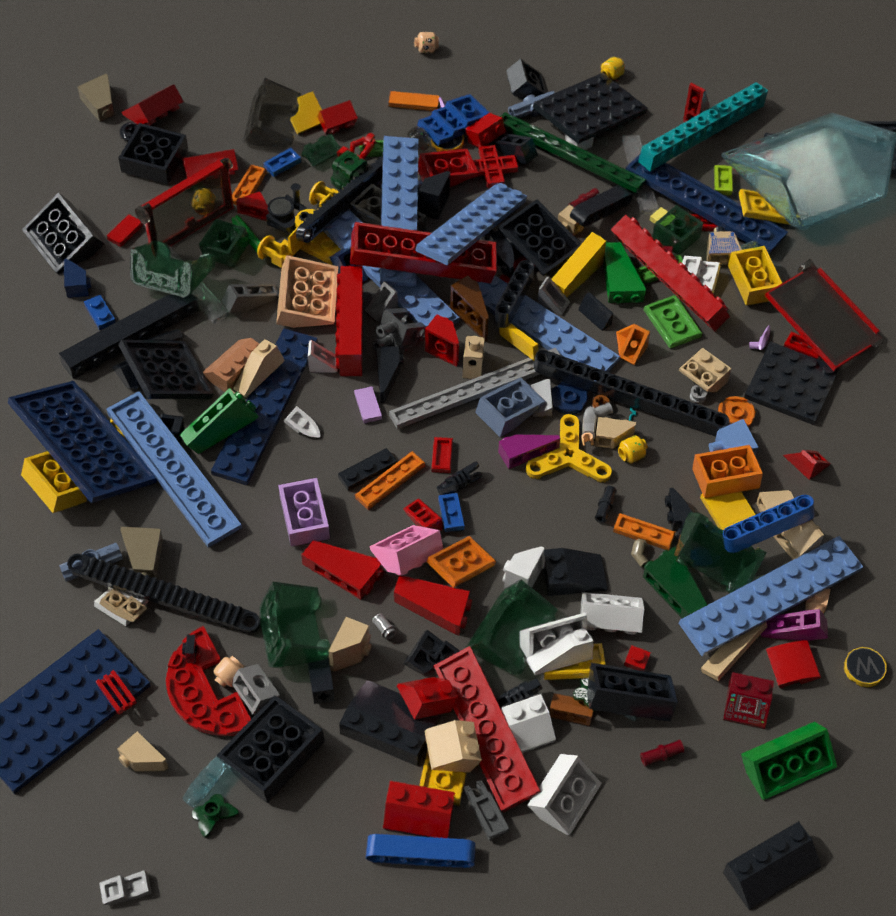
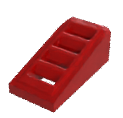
[403,498,444,531]

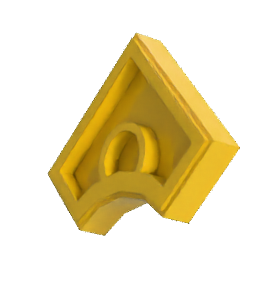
[290,91,322,135]

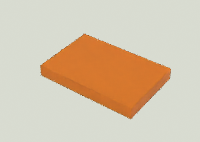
[426,536,496,588]

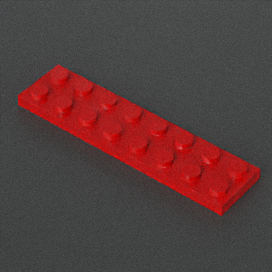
[434,646,541,813]

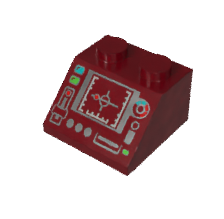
[723,672,774,729]

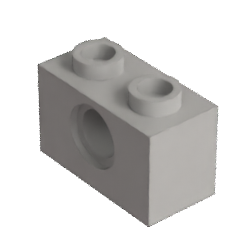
[232,664,280,714]

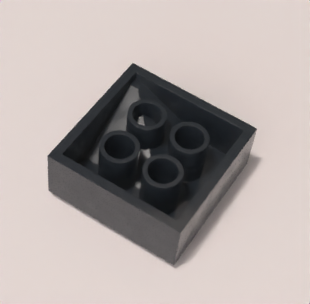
[118,123,188,184]

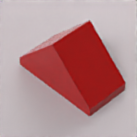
[236,192,268,221]

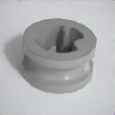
[690,385,707,404]

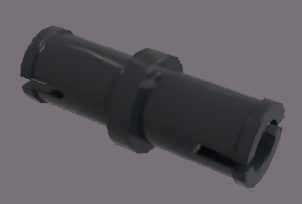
[595,486,617,523]

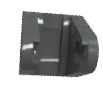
[372,308,427,353]

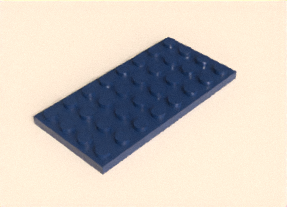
[8,381,157,503]
[0,629,151,794]

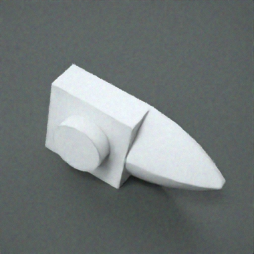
[284,406,321,438]

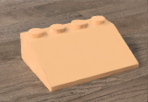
[276,255,338,328]

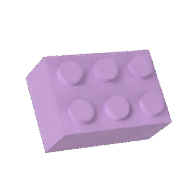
[278,478,330,547]

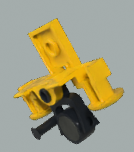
[257,181,341,268]

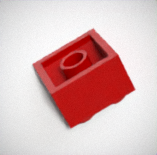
[425,314,459,367]
[397,677,458,720]

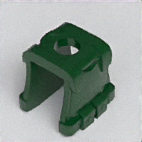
[330,150,367,190]

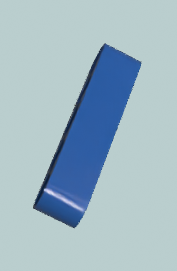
[723,495,815,553]
[366,834,476,868]

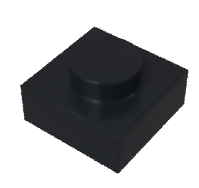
[182,635,198,663]

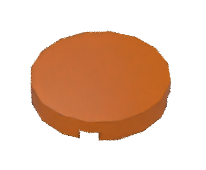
[718,396,756,427]

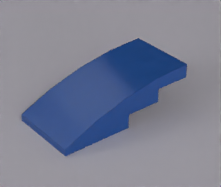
[417,94,490,145]

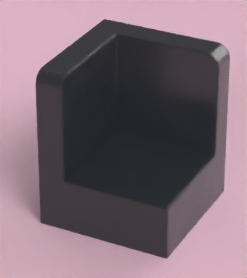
[160,414,185,443]

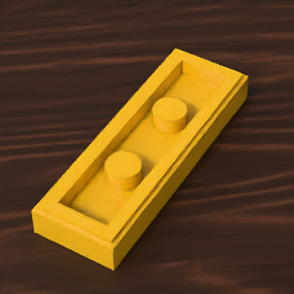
[499,324,539,361]

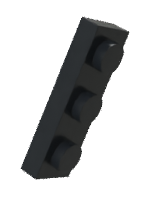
[338,448,397,491]

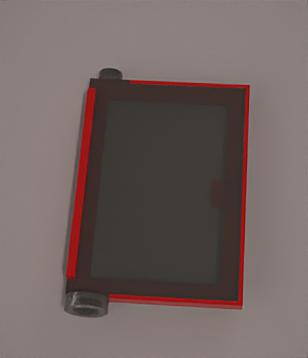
[135,157,234,256]
[765,259,883,371]

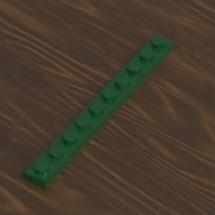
[500,112,646,193]

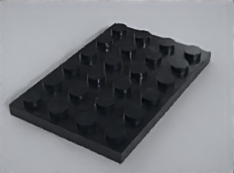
[533,73,648,144]

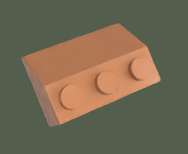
[203,338,259,392]

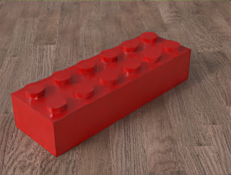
[335,266,363,376]

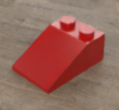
[418,149,479,187]

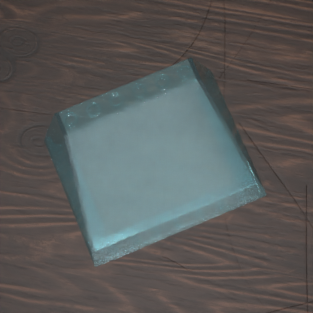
[721,113,896,230]

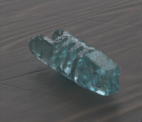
[183,757,226,808]

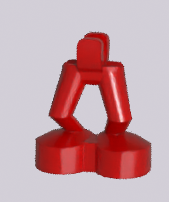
[337,133,376,163]

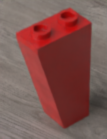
[301,540,385,600]
[394,575,472,635]

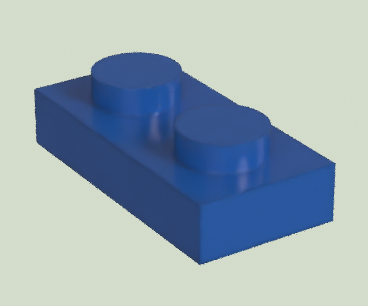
[263,148,301,177]
[84,295,116,331]
[438,493,464,532]

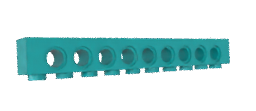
[638,82,768,171]

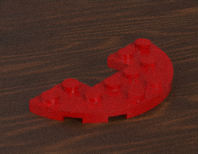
[166,626,251,736]

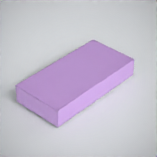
[354,386,382,423]

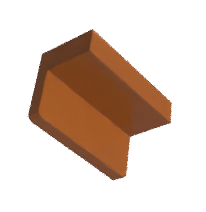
[549,693,593,726]

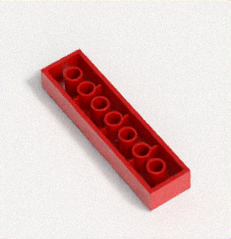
[611,215,730,332]
[350,222,496,284]

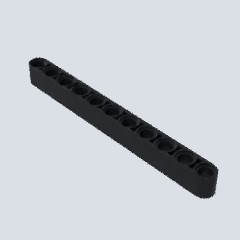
[533,350,730,437]

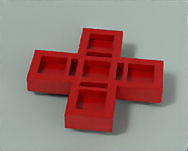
[473,145,518,188]

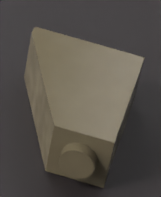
[77,74,114,122]
[120,527,163,578]

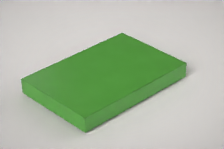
[644,295,702,349]

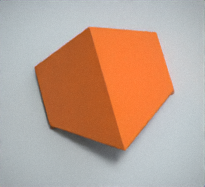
[616,324,651,365]

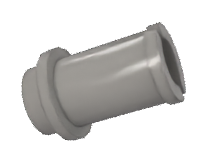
[372,613,396,639]

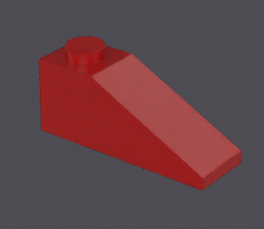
[683,83,709,122]

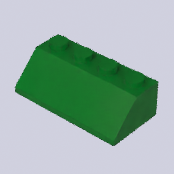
[741,722,837,800]

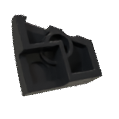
[403,630,460,674]

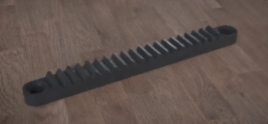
[296,154,383,243]
[67,553,260,634]

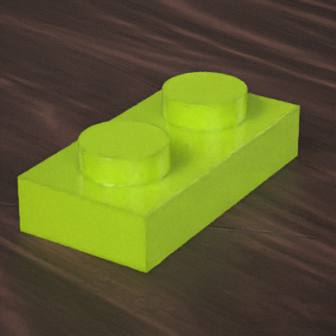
[714,165,733,196]

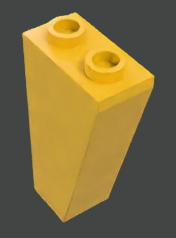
[552,232,606,297]

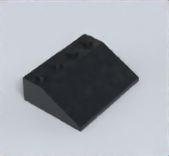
[22,193,105,274]
[497,199,582,277]
[339,680,442,766]
[216,695,325,803]

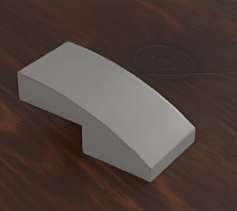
[99,870,152,905]

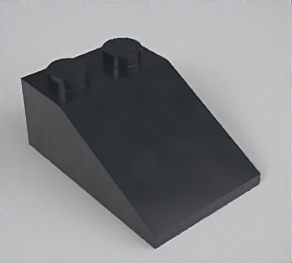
[543,548,608,596]

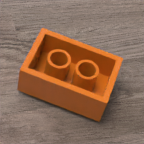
[692,445,763,498]

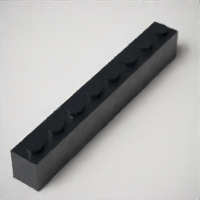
[59,286,199,378]

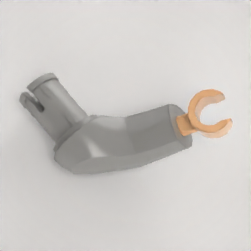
[581,402,613,446]

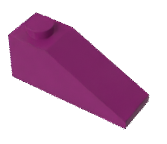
[498,435,560,469]
[761,609,828,641]

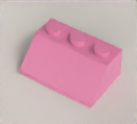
[370,525,443,575]

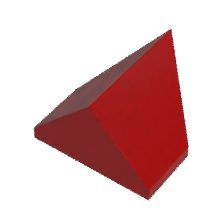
[783,450,831,480]

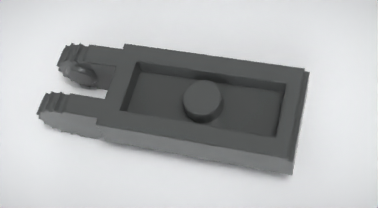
[464,780,509,841]

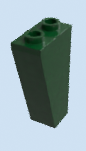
[643,547,707,619]

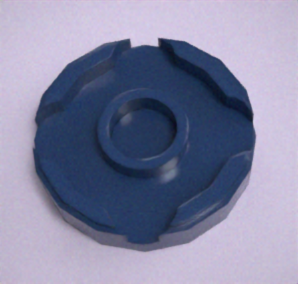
[551,382,588,415]

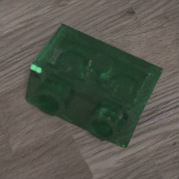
[301,134,340,168]

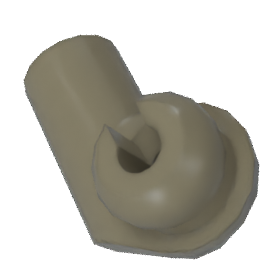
[631,539,649,568]

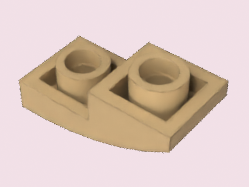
[99,589,147,622]

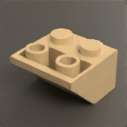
[679,348,732,392]
[773,520,824,560]

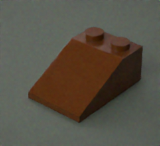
[450,275,489,342]

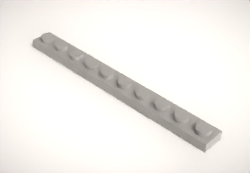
[389,348,560,429]

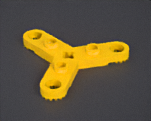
[526,414,612,483]

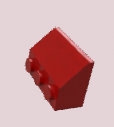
[122,84,184,125]
[182,149,238,179]
[383,781,455,838]

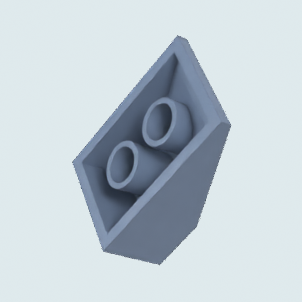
[475,377,545,437]

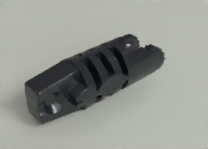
[436,461,483,495]
[496,678,543,707]

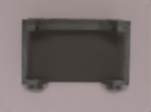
[243,78,301,148]

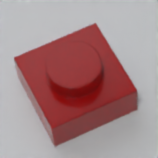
[624,645,651,671]

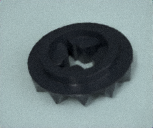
[119,121,138,142]

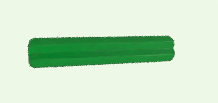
[231,215,261,252]

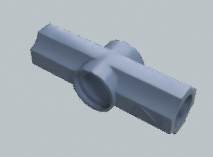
[508,91,555,119]
[59,543,123,582]

